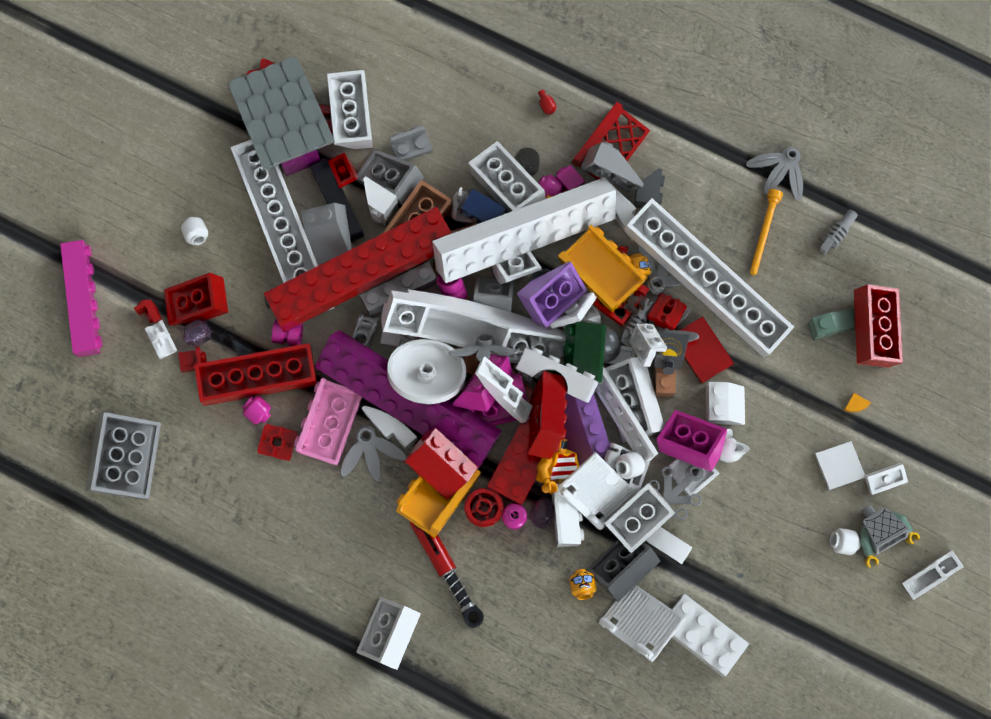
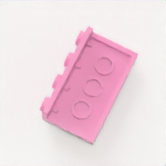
[294,378,363,466]

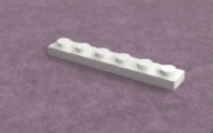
[595,366,658,465]

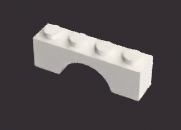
[516,347,598,403]

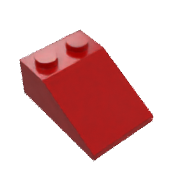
[164,272,229,326]

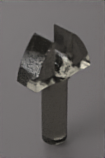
[624,293,645,314]

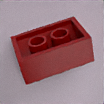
[404,428,478,500]

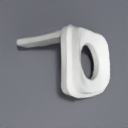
[452,187,477,223]

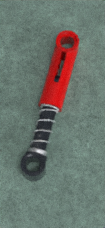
[410,521,484,628]

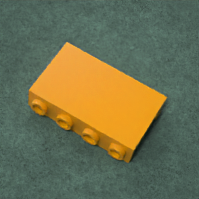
[558,225,645,313]
[396,469,481,538]

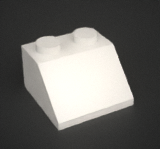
[363,176,399,226]
[492,251,541,284]
[706,382,745,425]

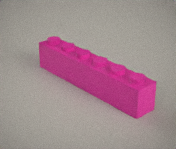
[60,240,103,357]

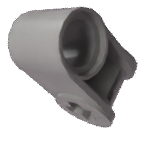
[352,313,379,348]

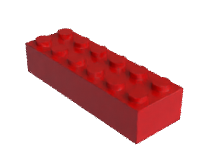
[194,343,317,406]

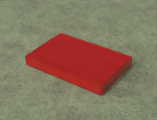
[681,316,734,384]

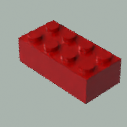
[853,284,903,368]
[528,371,568,460]
[487,420,542,506]

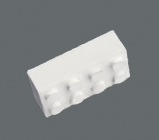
[468,141,546,213]
[672,594,749,677]

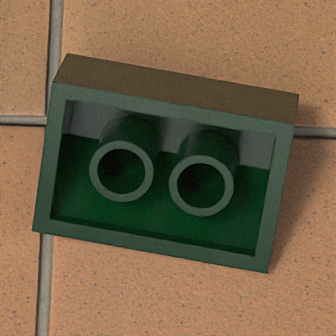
[563,319,606,383]

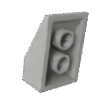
[581,142,644,192]
[356,149,424,206]
[301,203,352,266]

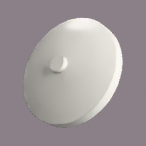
[387,339,466,404]

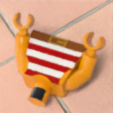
[536,439,580,494]

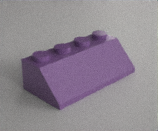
[564,389,612,465]

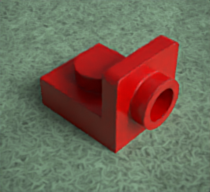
[134,299,164,324]
[178,347,207,373]

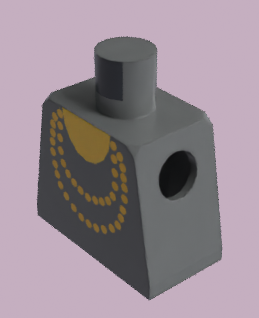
[653,332,689,375]

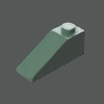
[808,309,855,341]

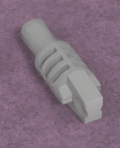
[819,209,858,255]
[620,298,654,347]

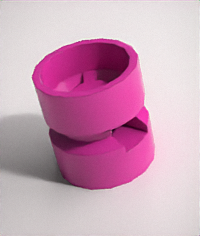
[437,275,468,300]
[271,319,303,346]

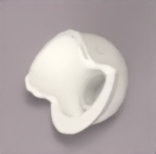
[720,429,750,463]

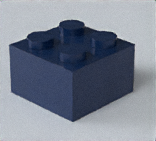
[458,189,506,224]

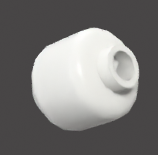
[181,217,208,245]
[615,452,645,479]
[830,528,861,555]

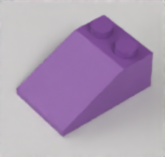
[517,261,588,328]

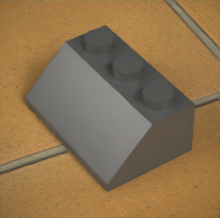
[586,539,660,602]

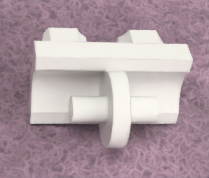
[145,320,178,359]

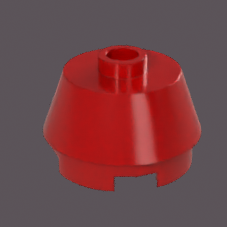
[464,488,504,527]

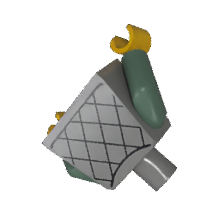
[860,505,920,568]

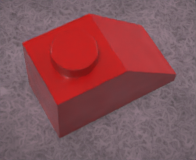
[328,152,359,188]

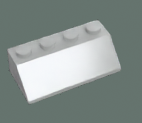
[327,70,373,149]
[605,357,665,443]

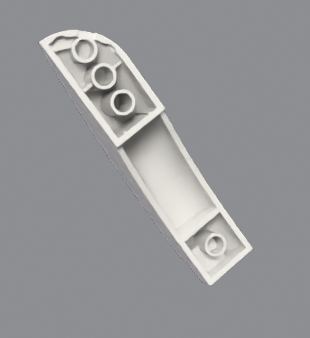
[381,289,566,363]

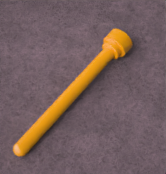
[750,189,783,276]

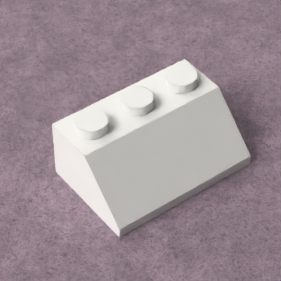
[604,483,675,553]
[552,484,584,548]
[356,597,421,670]

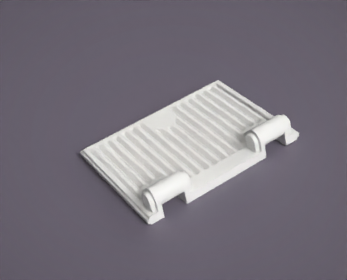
[557,452,637,530]
[598,585,685,662]

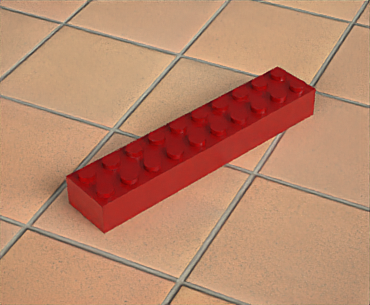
[263,207,452,332]

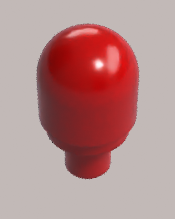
[538,89,557,115]

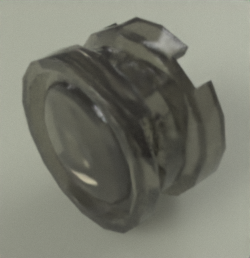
[515,148,540,176]

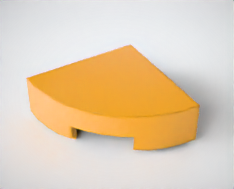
[844,393,871,413]

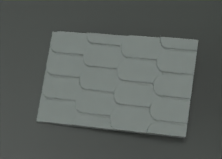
[228,56,335,176]

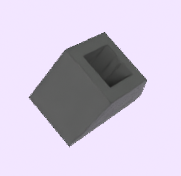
[634,168,665,208]

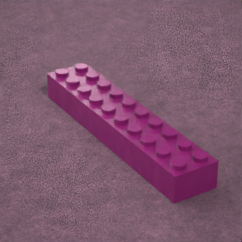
[315,330,502,469]

